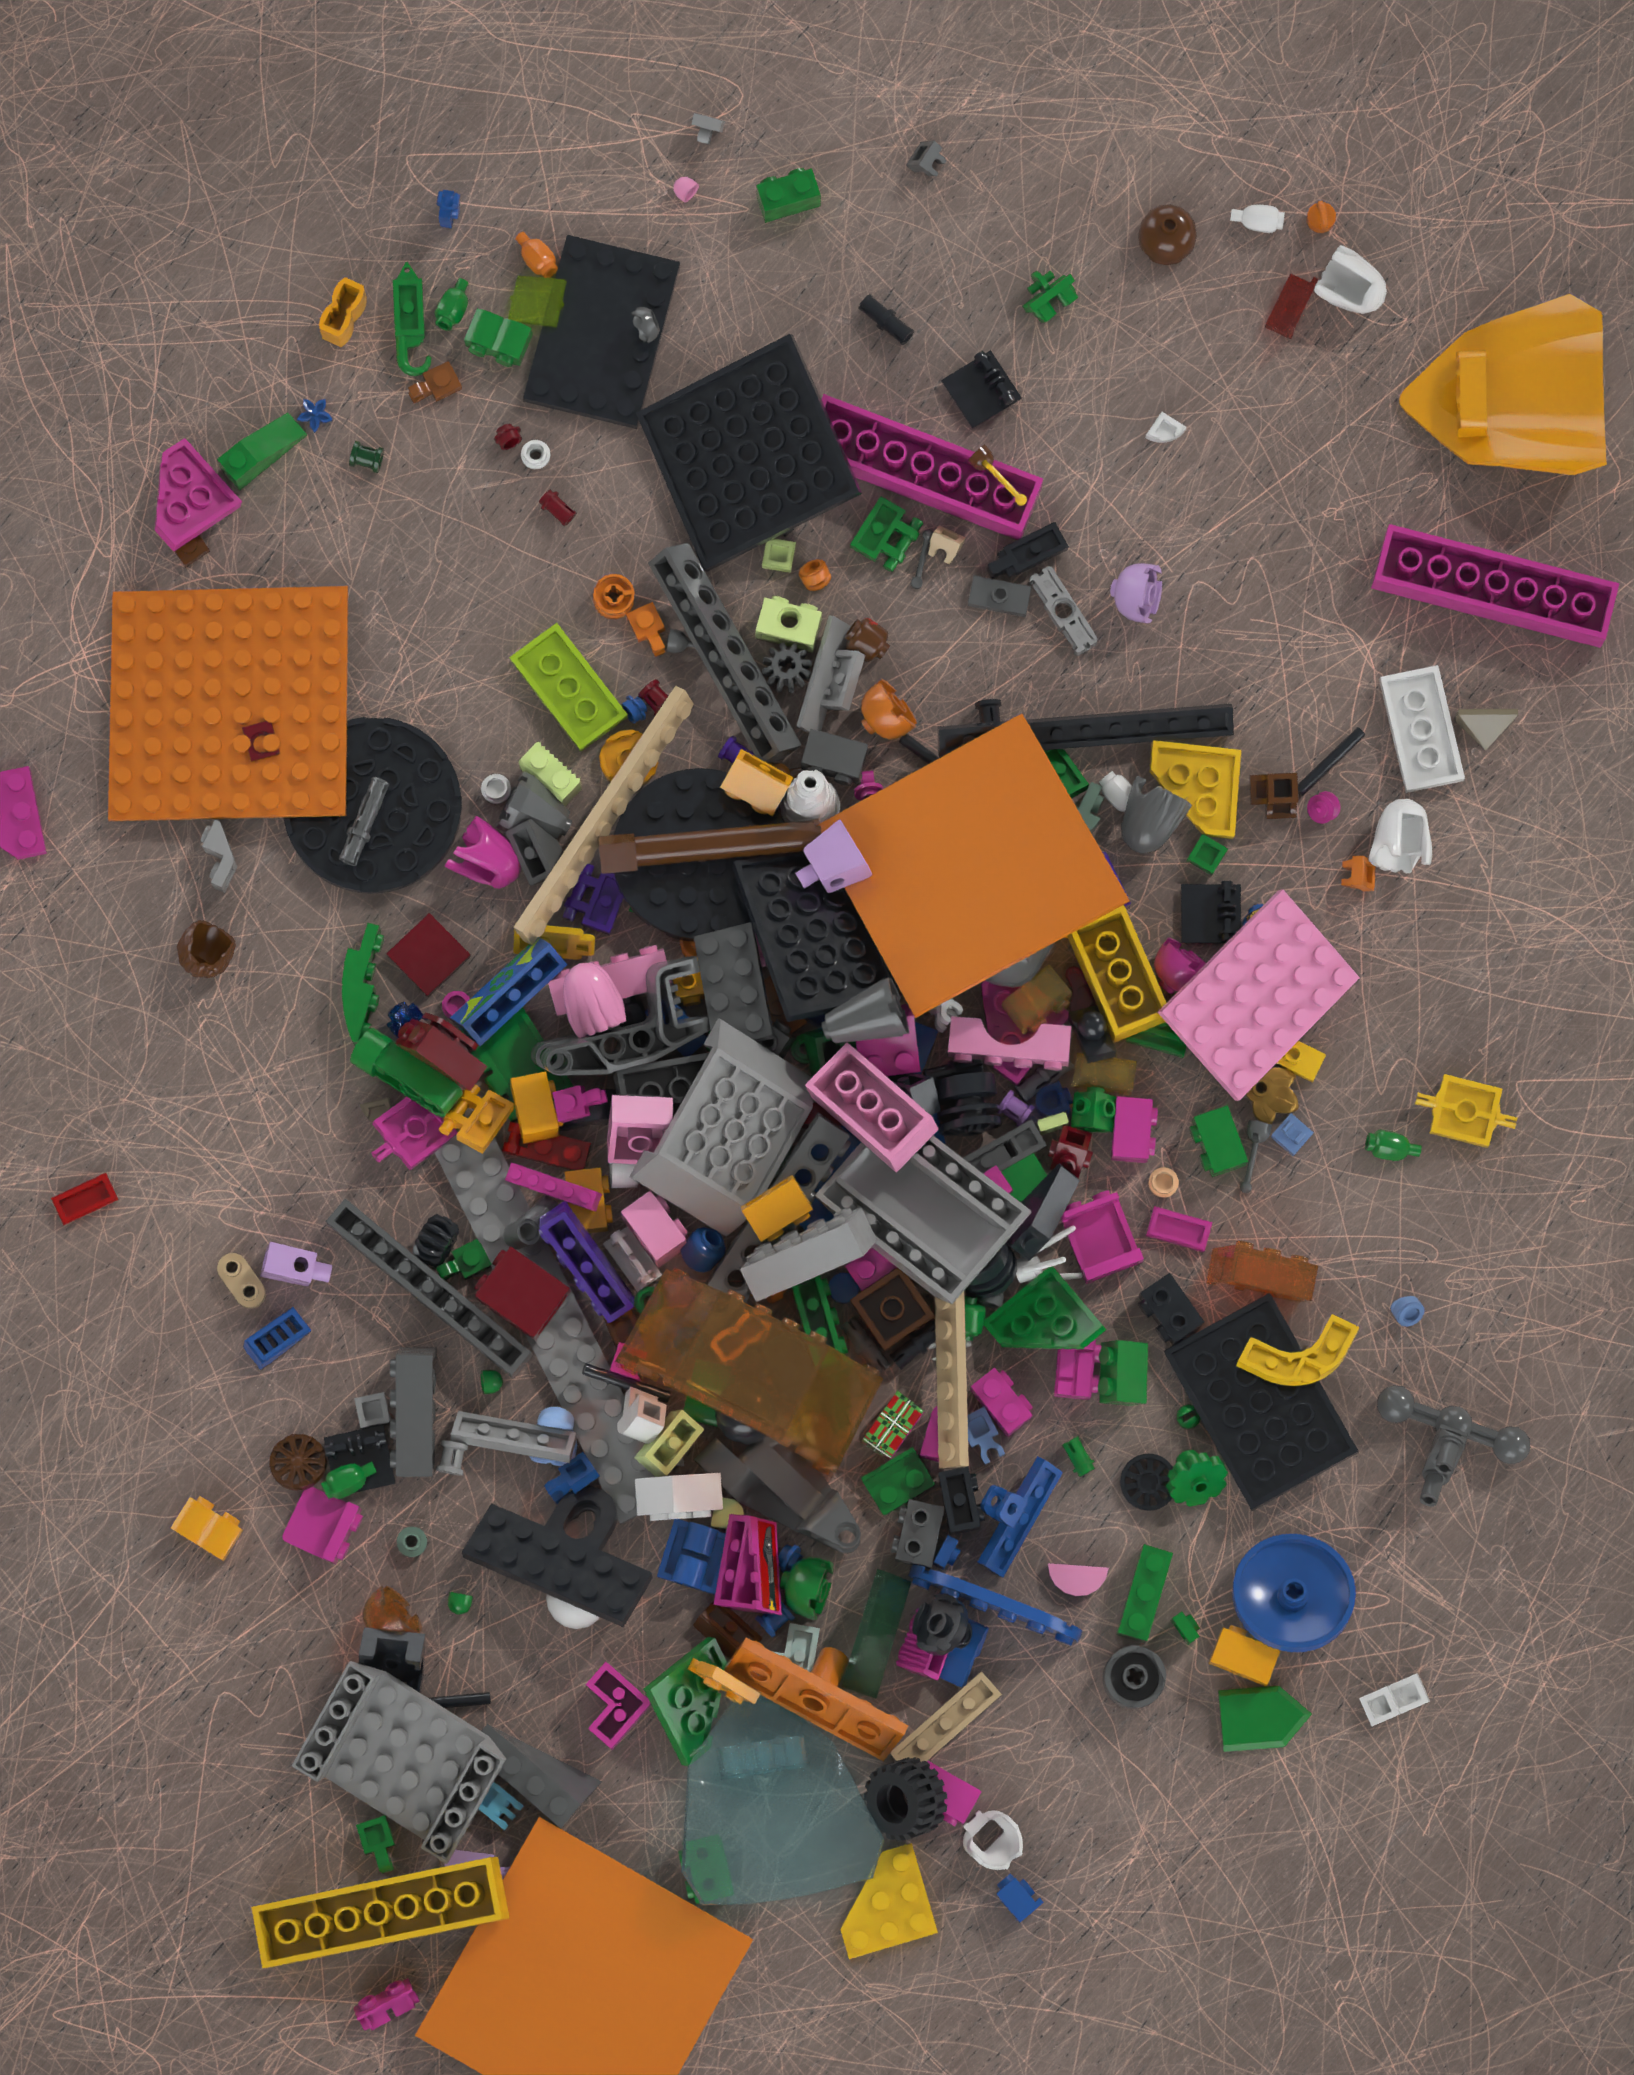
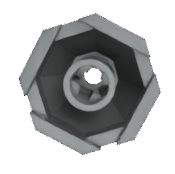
[496,771,572,839]

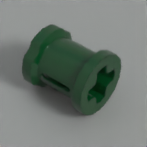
[349,441,384,473]

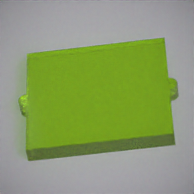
[508,275,567,327]

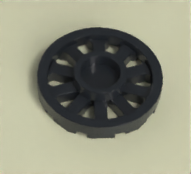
[1120,1453,1173,1511]

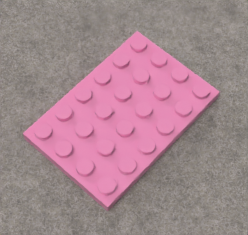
[1157,890,1360,1101]

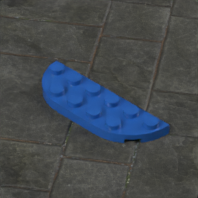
[908,1565,1083,1646]

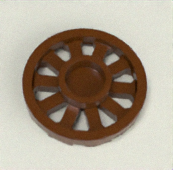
[269,1434,327,1491]

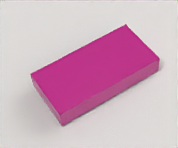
[1146,1206,1213,1252]

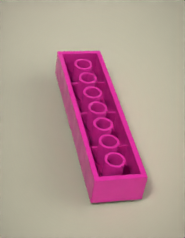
[821,394,1043,540]
[1371,524,1620,648]

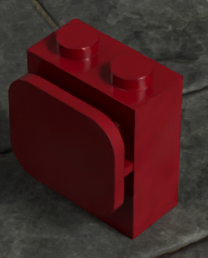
[395,1012,488,1091]
[474,1246,571,1341]

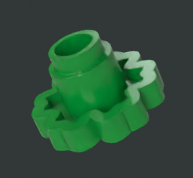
[1166,1450,1228,1507]

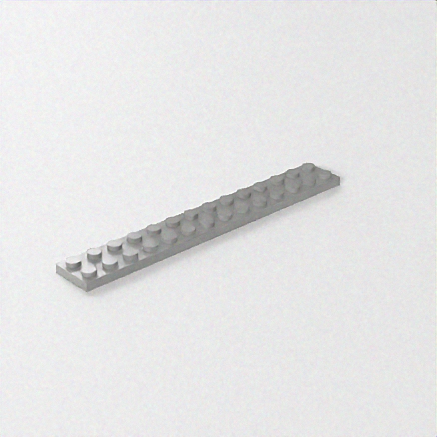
[434,1135,655,1525]

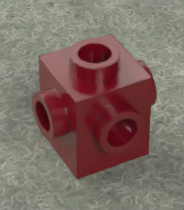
[1048,1125,1093,1179]

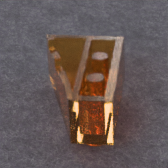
[1206,1241,1319,1303]

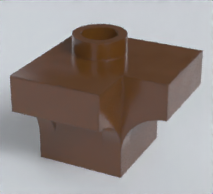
[1249,773,1299,819]

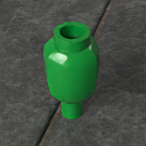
[434,278,469,331]
[1365,1129,1421,1161]
[321,1462,377,1500]

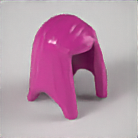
[445,816,521,889]

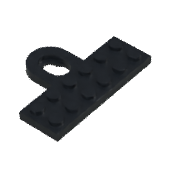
[462,1486,653,1628]

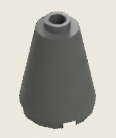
[821,978,909,1043]

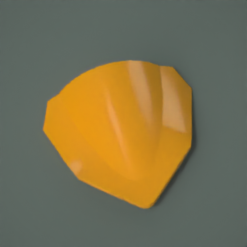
[1399,293,1607,475]

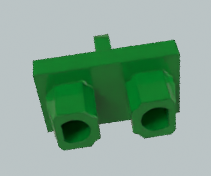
[1022,271,1078,323]

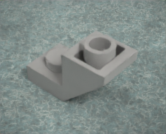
[201,820,238,893]

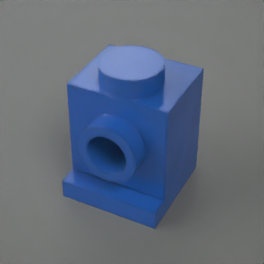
[996,1873,1044,1923]

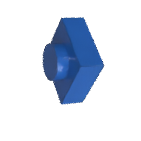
[933,1535,961,1570]

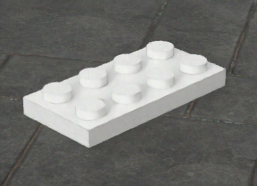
[1379,665,1465,793]

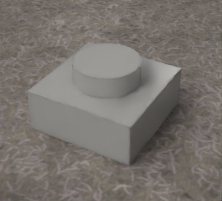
[354,1392,391,1429]

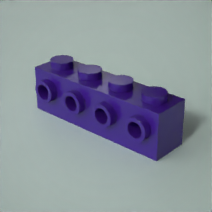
[538,1201,634,1323]

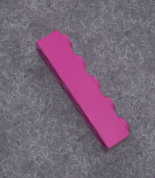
[505,1162,602,1212]

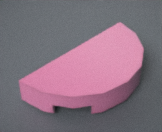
[1048,1563,1109,1597]

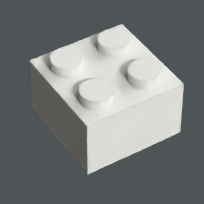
[635,1473,723,1521]

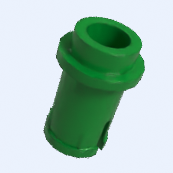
[1062,1436,1095,1477]

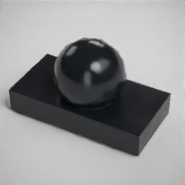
[1068,1005,1117,1064]

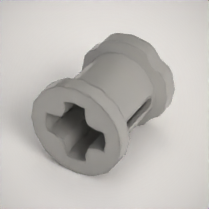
[436,1440,468,1476]

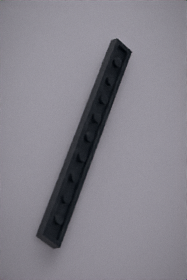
[937,704,1234,758]

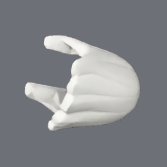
[1314,245,1387,314]
[1369,799,1432,873]

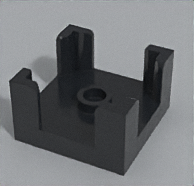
[358,1627,425,1693]

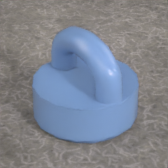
[1390,1296,1424,1327]

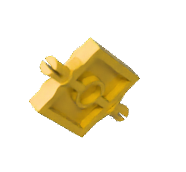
[1415,1074,1518,1148]

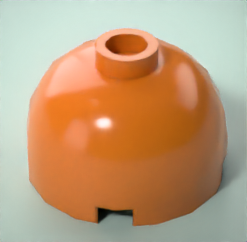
[861,679,917,740]

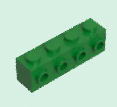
[791,1275,848,1370]

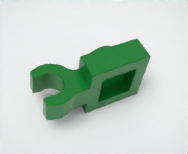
[436,1239,492,1280]
[356,1815,396,1874]

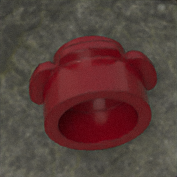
[494,424,522,450]

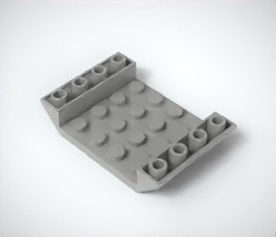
[629,1019,813,1236]
[292,1661,506,1864]

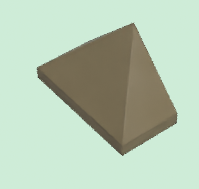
[1455,709,1518,750]

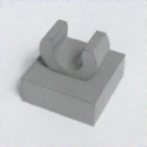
[691,113,725,144]

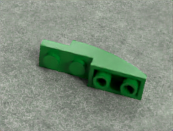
[342,922,384,1046]

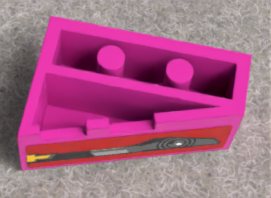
[713,1514,782,1615]

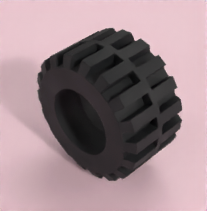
[864,1757,947,1841]

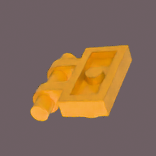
[439,1084,514,1154]

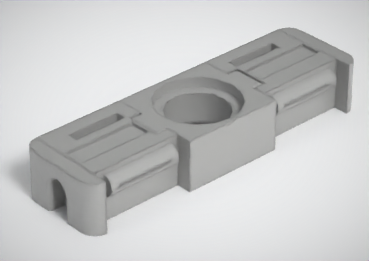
[1029,566,1098,656]

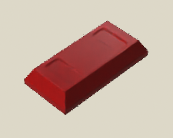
[51,1173,119,1225]

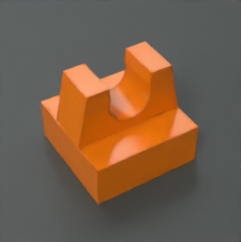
[1341,856,1376,892]

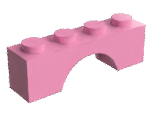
[948,1016,1071,1071]

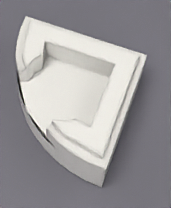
[1145,412,1186,443]

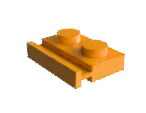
[688,1658,761,1705]

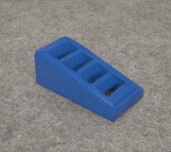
[243,1307,311,1370]

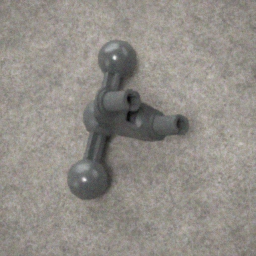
[1377,1385,1531,1507]

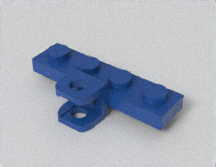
[978,1456,1063,1578]

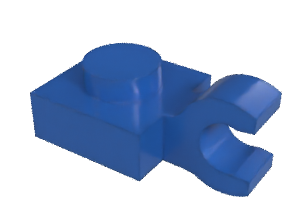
[436,190,460,228]
[544,1452,600,1504]

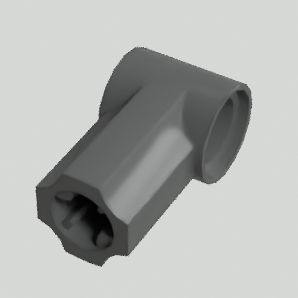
[503,1195,559,1249]

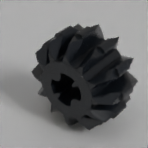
[413,1214,459,1268]

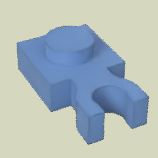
[967,1406,1005,1465]

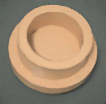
[1148,1167,1179,1198]

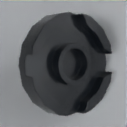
[912,1594,972,1656]

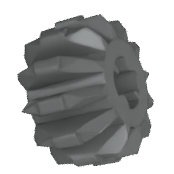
[762,642,812,693]

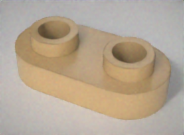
[217,1253,266,1309]

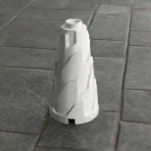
[780,770,840,826]

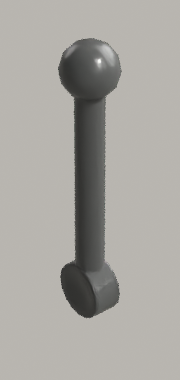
[911,529,933,589]

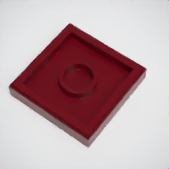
[386,913,471,997]

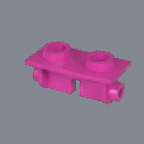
[353,1978,420,2031]

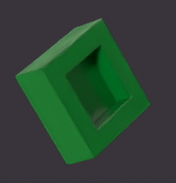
[1187,834,1228,876]
[1170,1612,1200,1645]

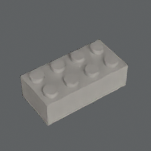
[740,1207,877,1302]

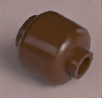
[844,618,890,662]

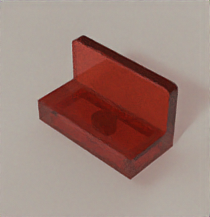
[1265,273,1319,339]

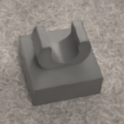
[906,141,946,176]

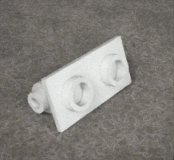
[603,1226,662,1292]

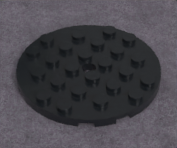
[283,717,462,894]
[614,768,784,942]

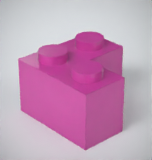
[585,1662,652,1750]

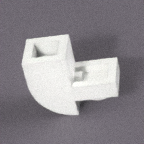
[617,1387,667,1444]

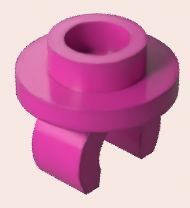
[854,771,884,801]

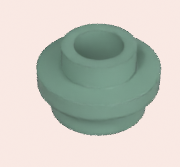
[397,1527,427,1557]

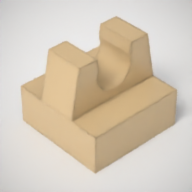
[928,525,966,564]

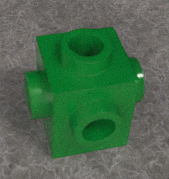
[1071,1087,1116,1133]

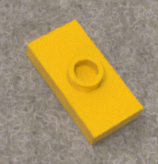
[1276,1041,1326,1083]

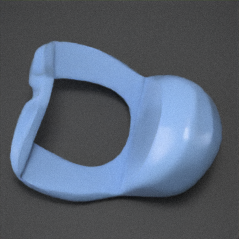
[529,1407,577,1466]

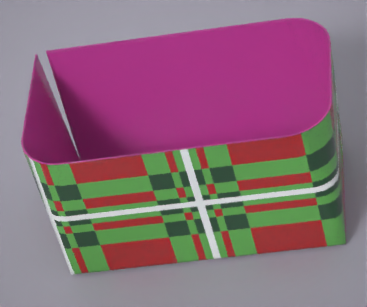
[861,1390,925,1461]

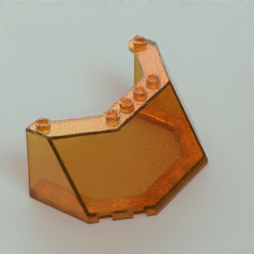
[615,1267,883,1478]

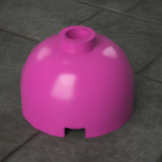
[1154,937,1206,994]

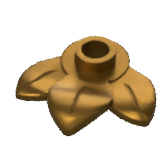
[1245,1067,1299,1125]

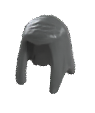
[1121,776,1192,854]

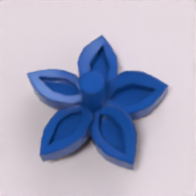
[297,399,333,433]

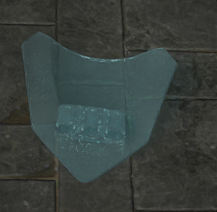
[681,1695,885,1906]

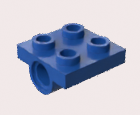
[657,1519,726,1595]

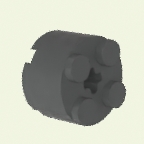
[1103,1645,1166,1709]

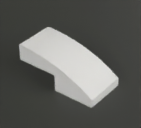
[1359,1673,1430,1726]

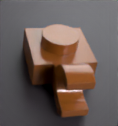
[408,361,462,403]

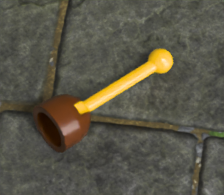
[968,444,1027,506]

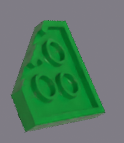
[984,1266,1106,1349]
[643,1637,727,1766]

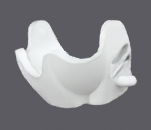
[963,1810,1023,1870]

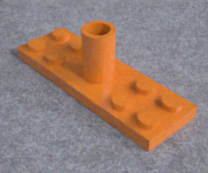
[724,1637,909,1762]

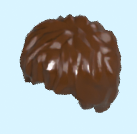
[177,920,236,978]

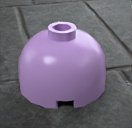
[1110,563,1162,623]

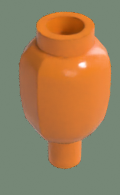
[515,232,558,279]

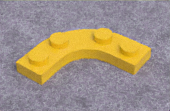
[1237,1314,1359,1386]

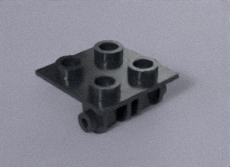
[941,350,1022,429]
[1181,881,1241,943]
[324,1424,396,1493]

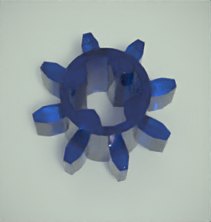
[386,1002,424,1038]

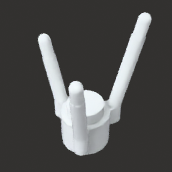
[1016,1226,1083,1283]

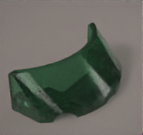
[841,1569,912,1699]

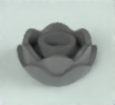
[631,307,660,343]

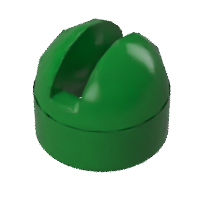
[480,1370,503,1395]
[1176,1404,1201,1429]
[448,1592,473,1615]

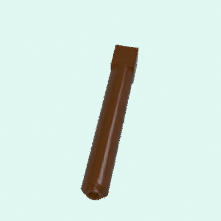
[598,820,821,874]

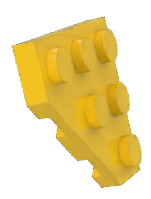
[1149,740,1241,839]
[840,1843,938,1959]

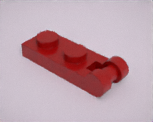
[502,1122,591,1171]

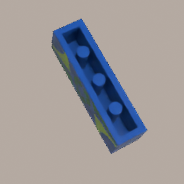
[450,937,568,1046]

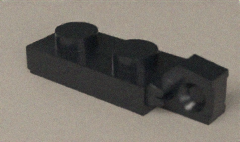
[987,522,1069,579]

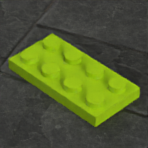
[509,623,628,752]

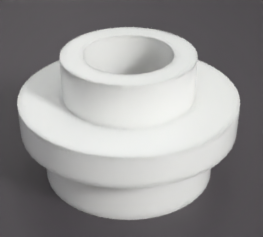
[521,440,550,469]

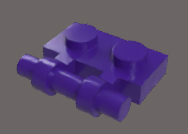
[562,864,624,936]

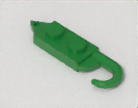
[393,262,432,376]

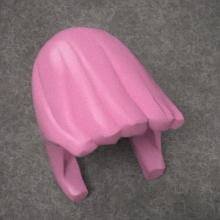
[563,963,626,1038]

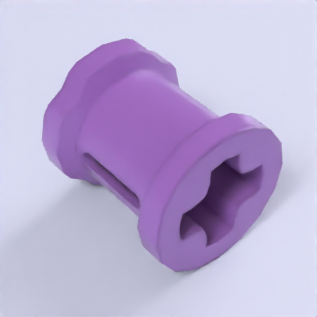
[996,1090,1035,1127]

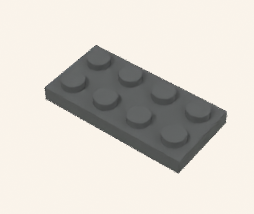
[694,922,775,1042]

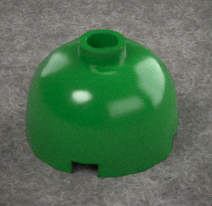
[780,1557,834,1621]

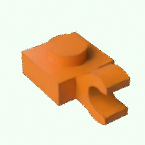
[626,602,666,657]

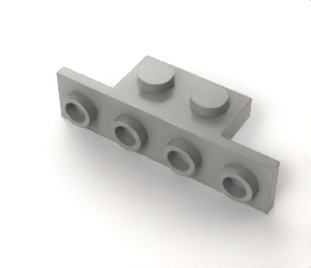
[796,615,865,733]

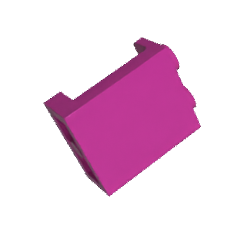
[1060,1190,1144,1284]

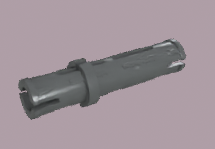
[339,777,390,866]

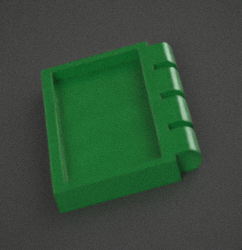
[458,1007,574,1122]

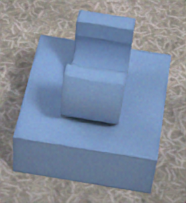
[1271,1113,1314,1156]

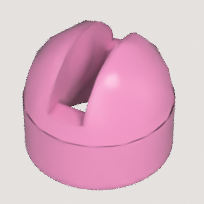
[674,177,699,203]

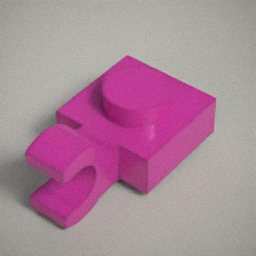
[553,1085,608,1123]

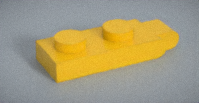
[513,922,595,960]

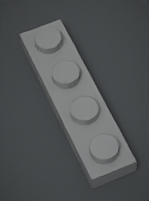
[451,1411,577,1463]

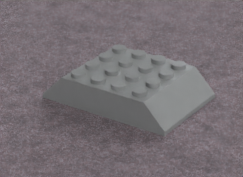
[815,1136,1031,1304]

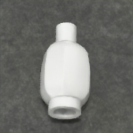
[1230,205,1285,233]
[1099,771,1132,812]

